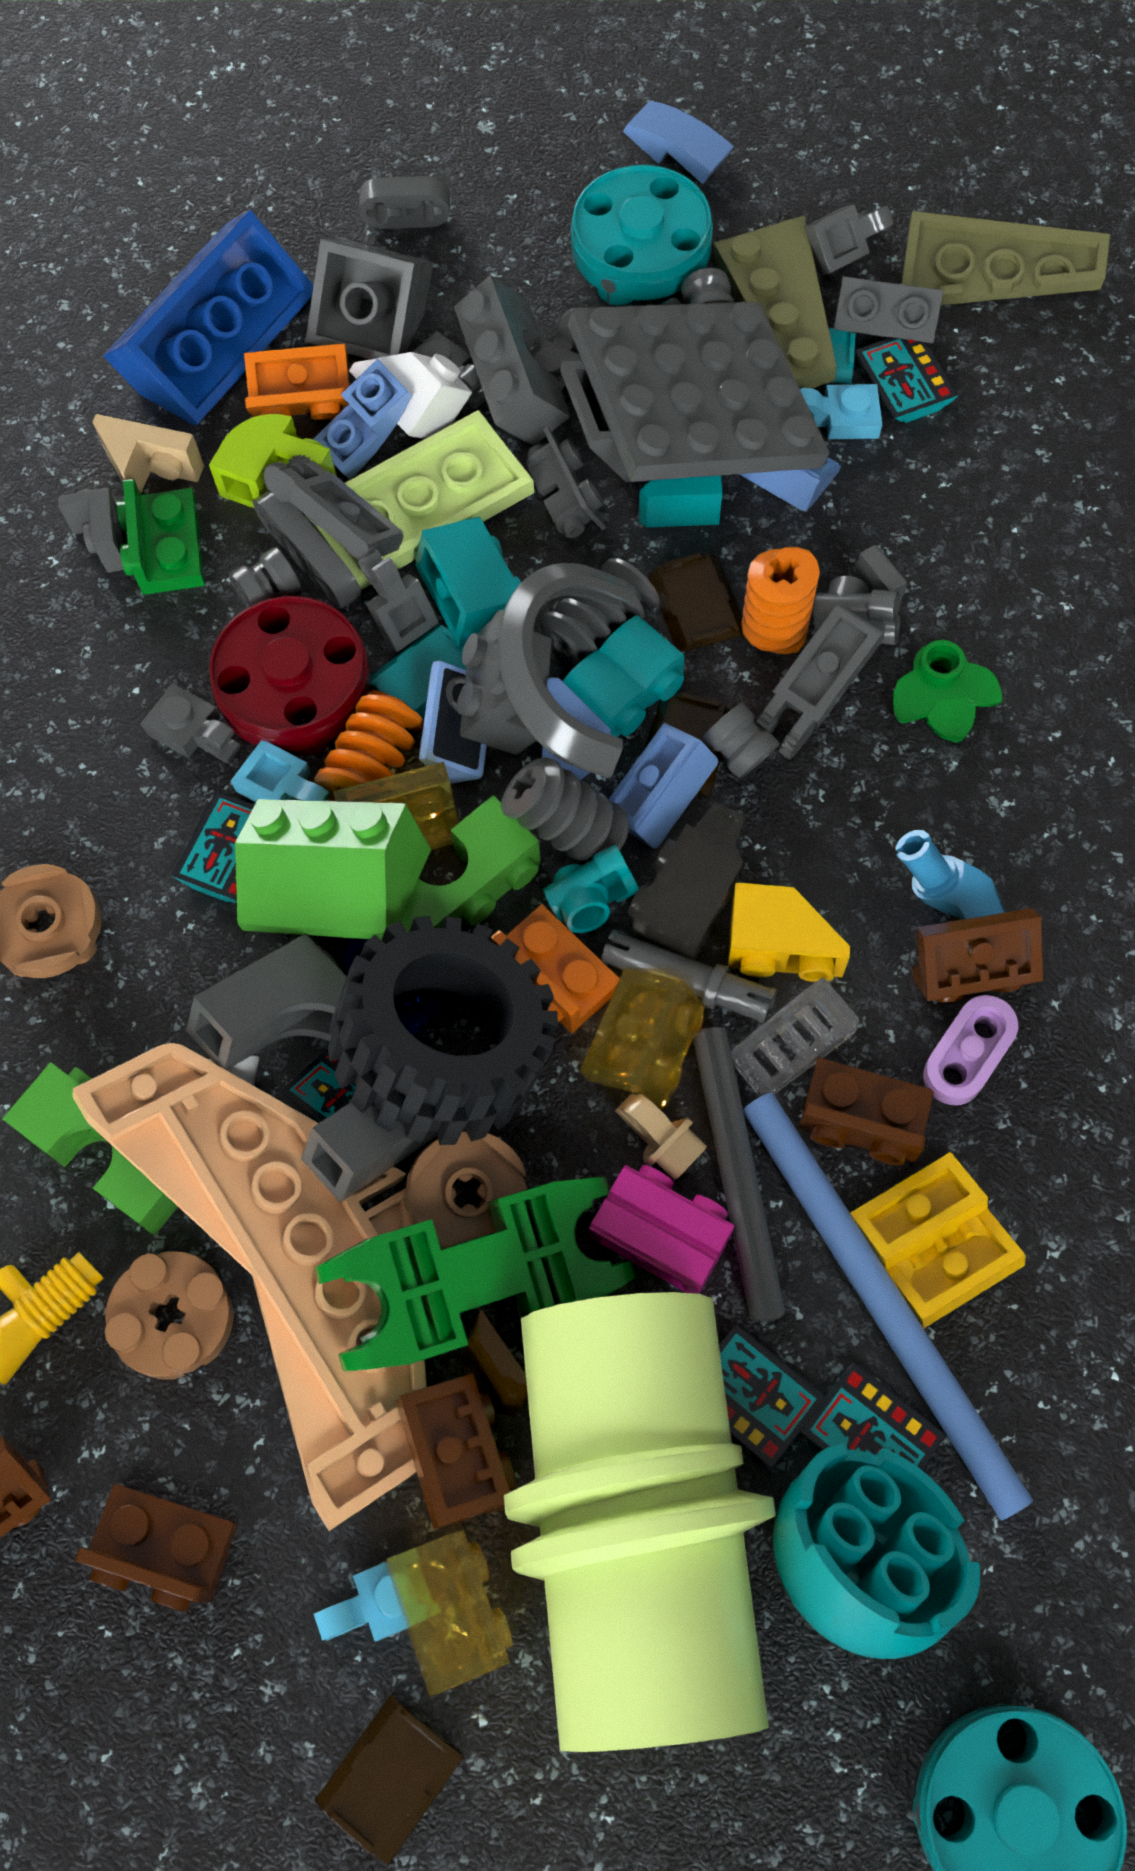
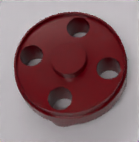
[210,596,371,756]

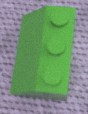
[235,799,431,940]

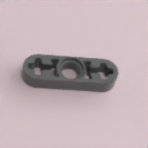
[253,490,362,610]

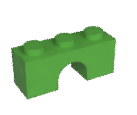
[400,795,541,933]
[2,1062,178,1236]

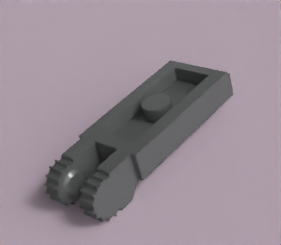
[263,455,404,559]
[755,603,884,759]

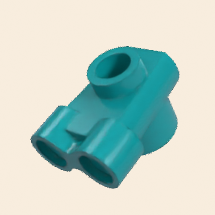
[543,844,641,933]

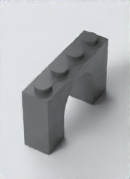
[186,934,438,1203]

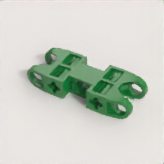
[314,1177,636,1371]

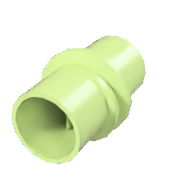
[504,1292,775,1752]

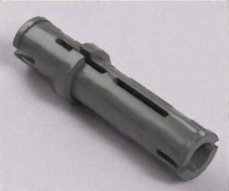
[601,929,777,1025]

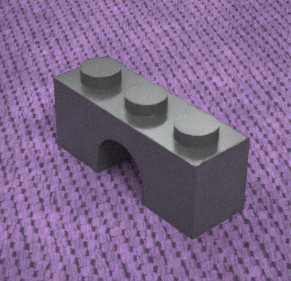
[454,275,571,446]

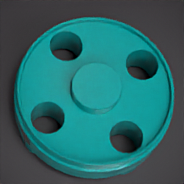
[571,165,713,305]
[912,1703,1127,1871]

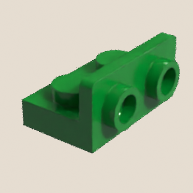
[117,479,205,595]

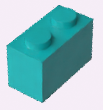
[415,516,521,646]

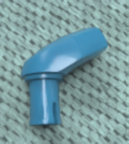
[896,830,1006,920]

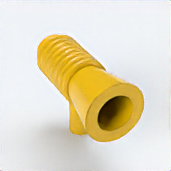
[0,1252,104,1386]

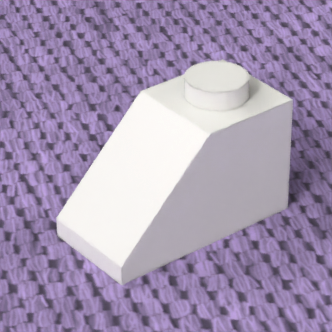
[349,352,472,439]

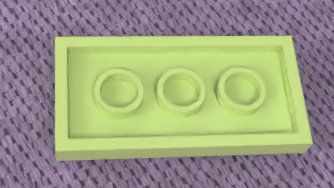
[304,410,534,590]

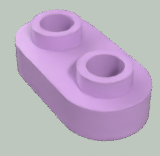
[923,995,1018,1105]

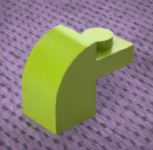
[209,414,337,508]

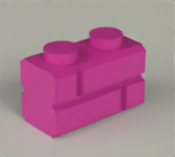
[589,1165,735,1294]

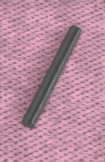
[693,1027,785,1322]

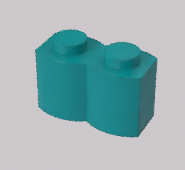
[562,615,684,737]

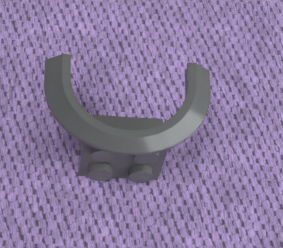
[457,563,632,778]

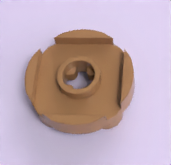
[0,864,102,978]
[403,1132,527,1249]
[105,1251,234,1380]

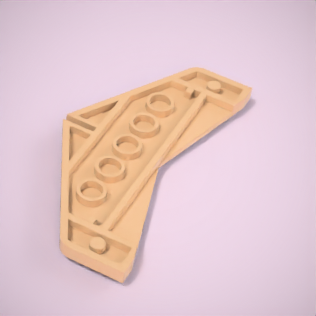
[72,1043,426,1531]

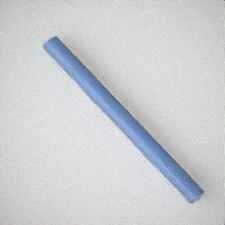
[743,1092,1034,1521]

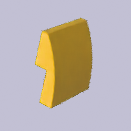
[850,1152,1026,1328]

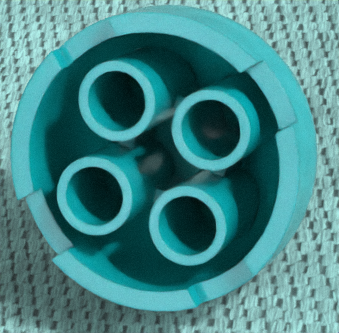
[773,1443,981,1659]

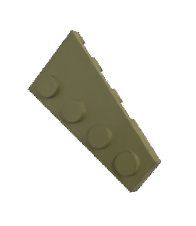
[901,211,1110,305]
[713,215,837,389]

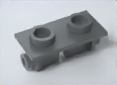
[834,276,944,343]
[526,427,607,538]

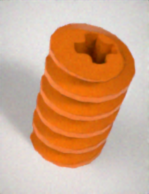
[741,547,820,655]
[314,690,424,803]

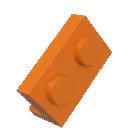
[244,343,351,420]

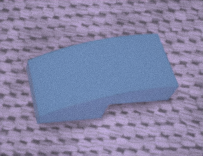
[623,100,734,184]
[313,359,412,480]

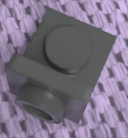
[58,488,126,573]

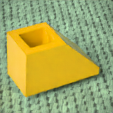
[728,883,850,982]

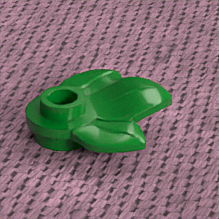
[893,640,1002,743]

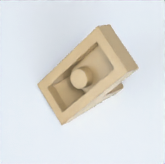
[93,414,204,494]

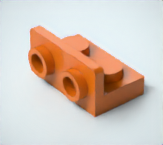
[490,904,622,1034]

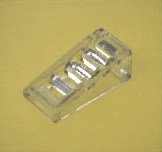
[731,977,860,1097]

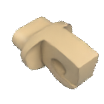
[615,1093,707,1181]

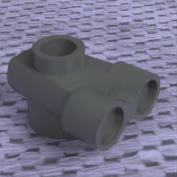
[813,576,900,645]

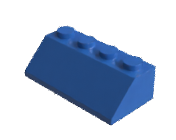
[103,210,314,425]

